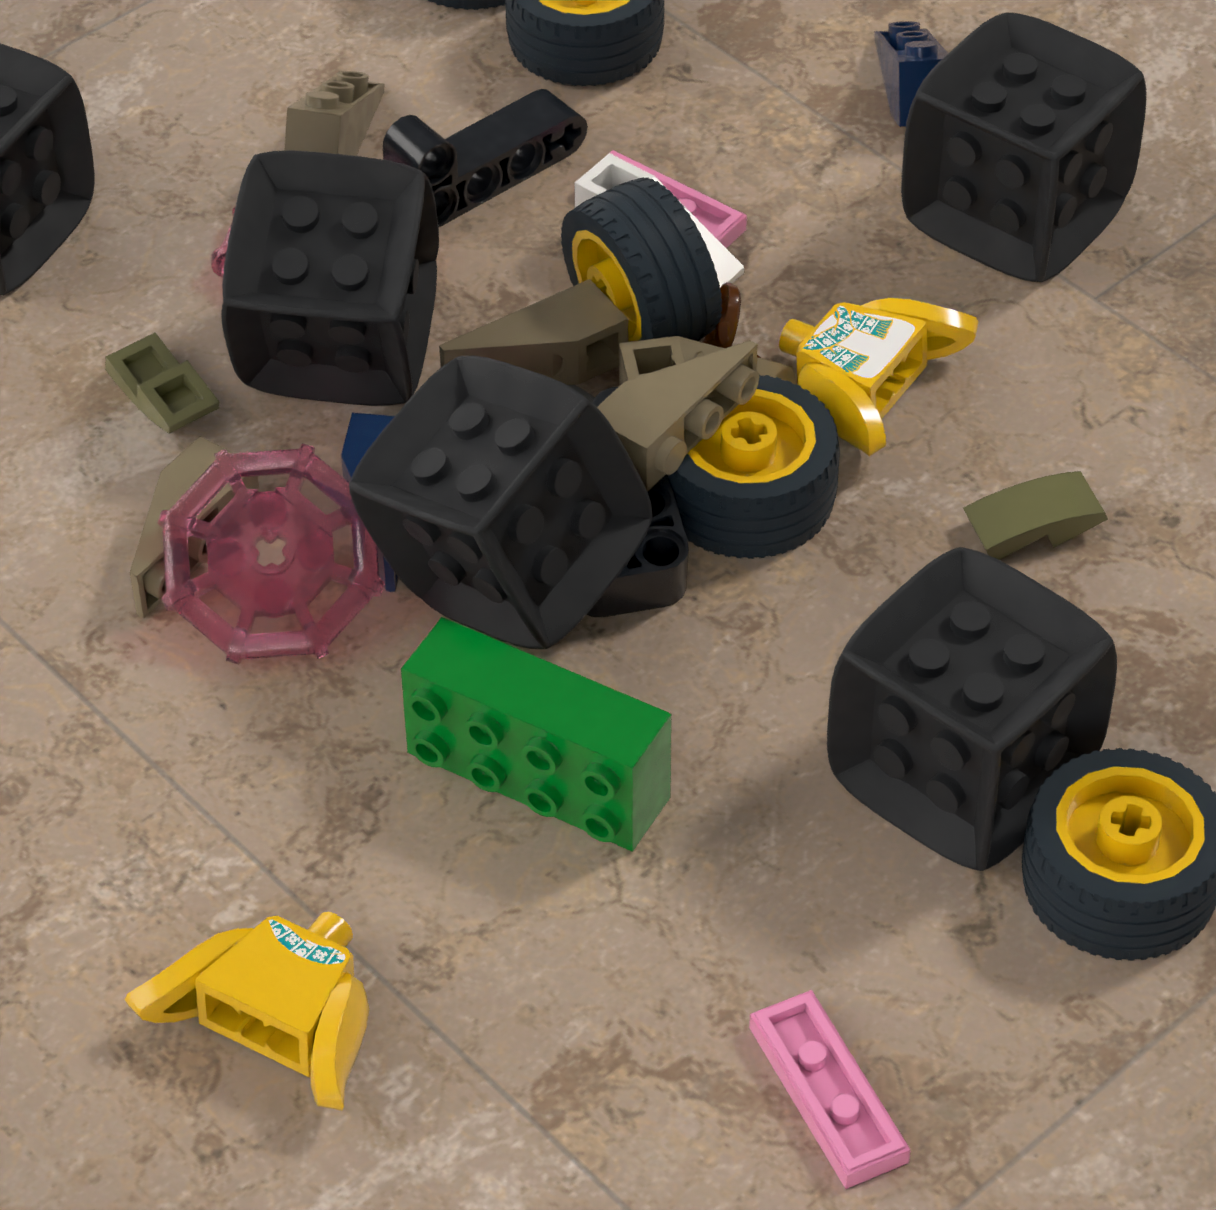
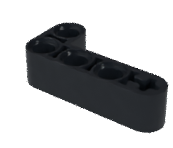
[382,89,588,227]
[586,387,689,617]

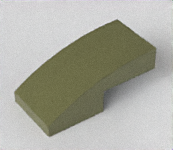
[105,332,220,434]
[963,471,1108,560]

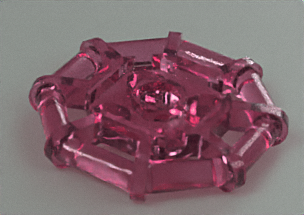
[157,443,385,665]

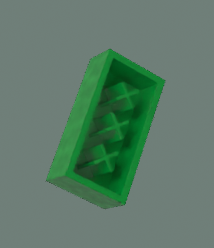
[401,617,672,852]

